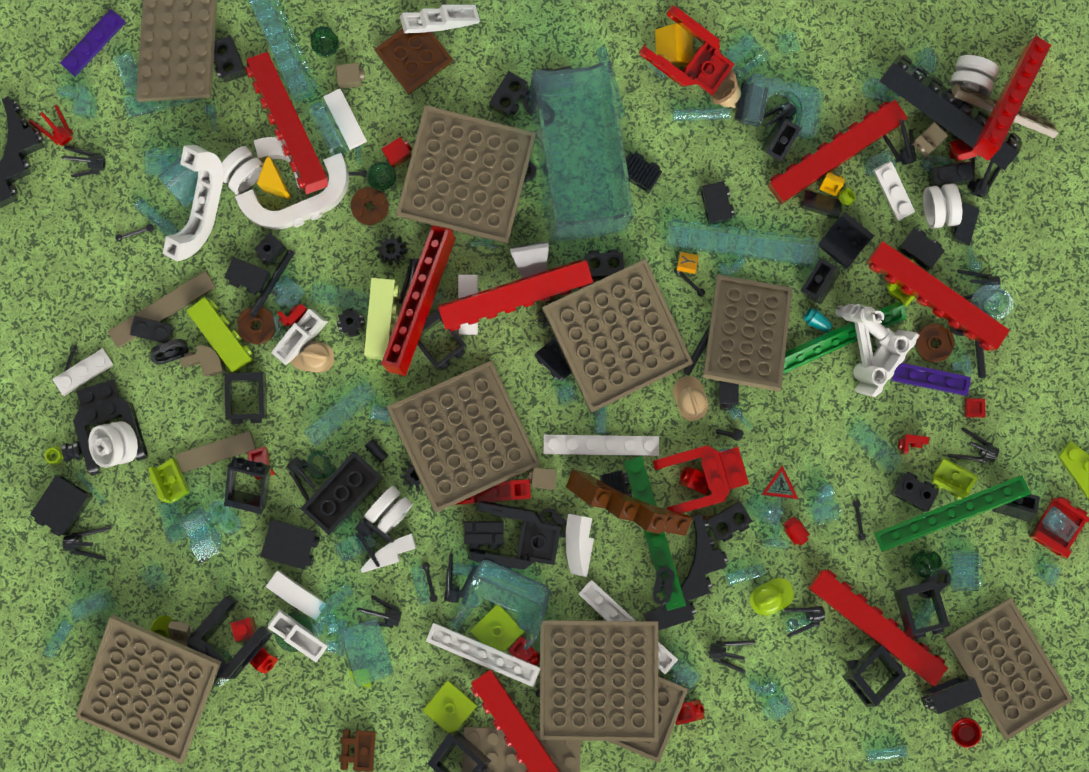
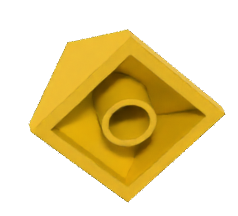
[655,23,693,66]
[257,157,292,200]

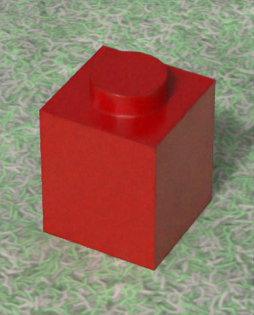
[381,137,413,168]
[230,617,257,642]

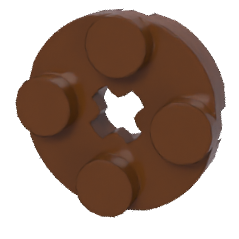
[351,187,389,226]
[238,307,277,345]
[915,324,955,363]

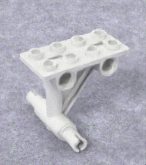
[835,304,919,397]

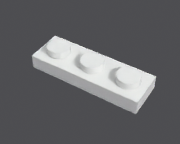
[873,161,915,221]
[52,348,114,396]

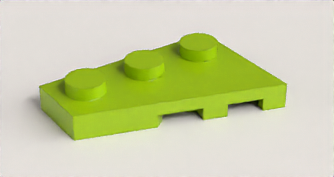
[1058,441,1089,500]

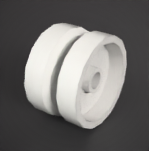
[950,55,999,96]
[222,146,264,195]
[923,183,962,229]
[88,421,138,468]
[364,486,413,534]

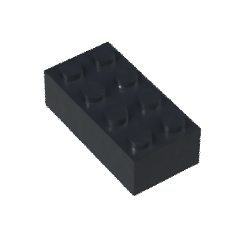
[300,451,384,535]

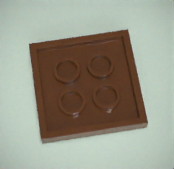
[374,28,454,95]

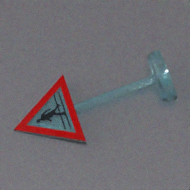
[761,465,799,549]

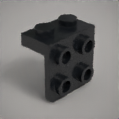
[818,212,874,268]
[534,335,572,381]

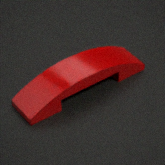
[455,479,531,505]

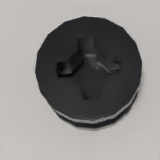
[62,441,83,462]

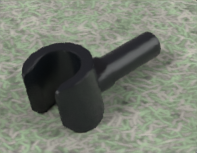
[716,428,744,441]

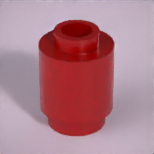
[782,516,810,546]

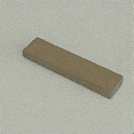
[176,431,256,473]

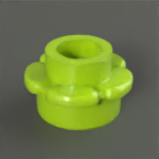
[838,188,856,206]
[45,446,63,465]

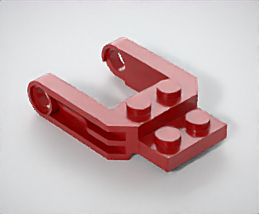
[638,5,735,96]
[652,445,750,513]

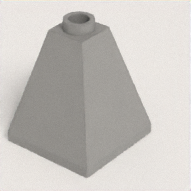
[510,241,549,278]

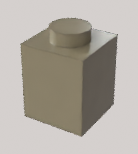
[336,63,365,89]
[529,467,557,490]

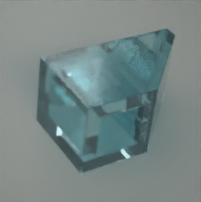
[809,481,841,525]

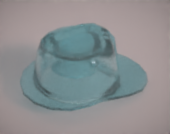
[972,285,1014,320]

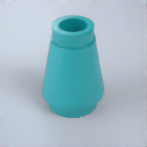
[803,307,833,333]

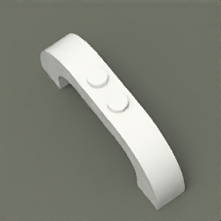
[163,145,223,261]
[235,153,349,230]

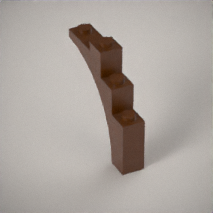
[566,470,693,536]

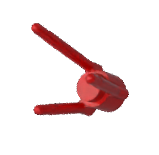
[29,105,73,146]

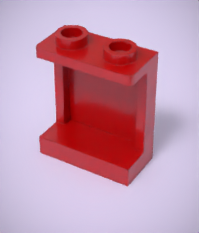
[1029,497,1089,558]

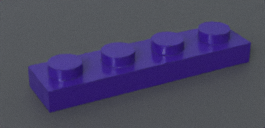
[60,9,126,77]
[891,363,971,396]

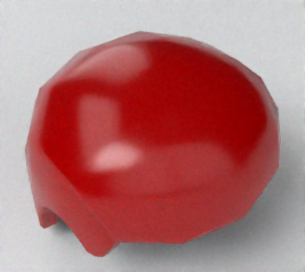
[951,717,982,748]

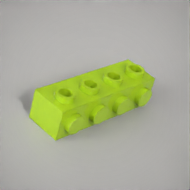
[186,297,253,373]

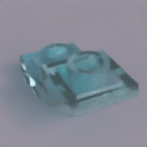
[113,52,138,94]
[157,500,188,544]

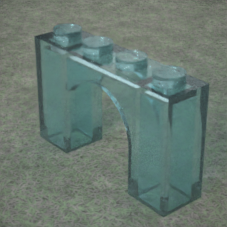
[739,73,824,140]

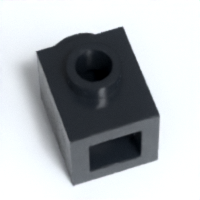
[254,233,287,265]

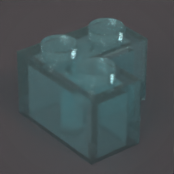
[181,507,223,563]

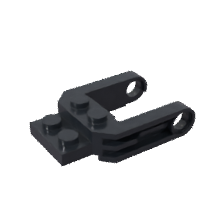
[73,379,148,476]
[467,501,561,570]
[188,595,272,692]

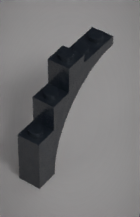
[0,96,44,208]
[643,514,728,631]

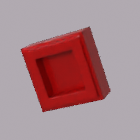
[965,398,985,418]

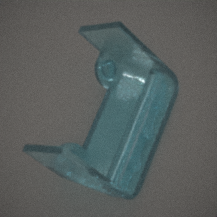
[455,560,550,650]

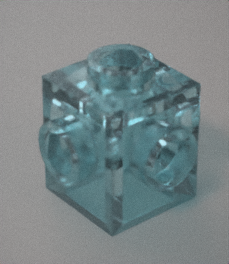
[271,275,306,309]

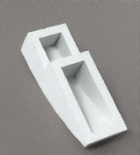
[323,89,367,150]
[458,275,478,335]
[271,309,328,365]
[566,514,594,577]
[361,533,417,573]
[266,570,327,620]
[268,609,328,662]

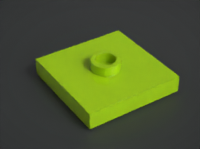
[470,603,525,652]
[422,680,477,733]

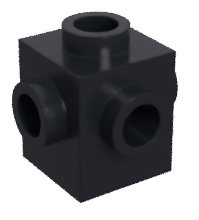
[336,308,366,337]

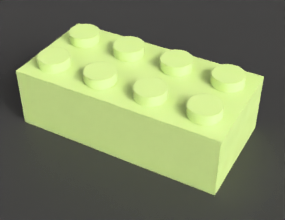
[364,278,401,360]

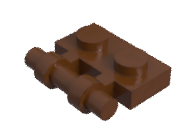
[339,729,376,772]

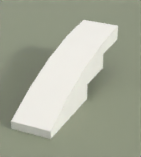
[400,5,480,33]

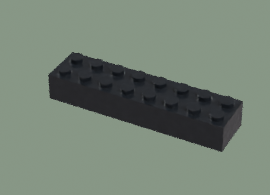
[880,54,1023,170]

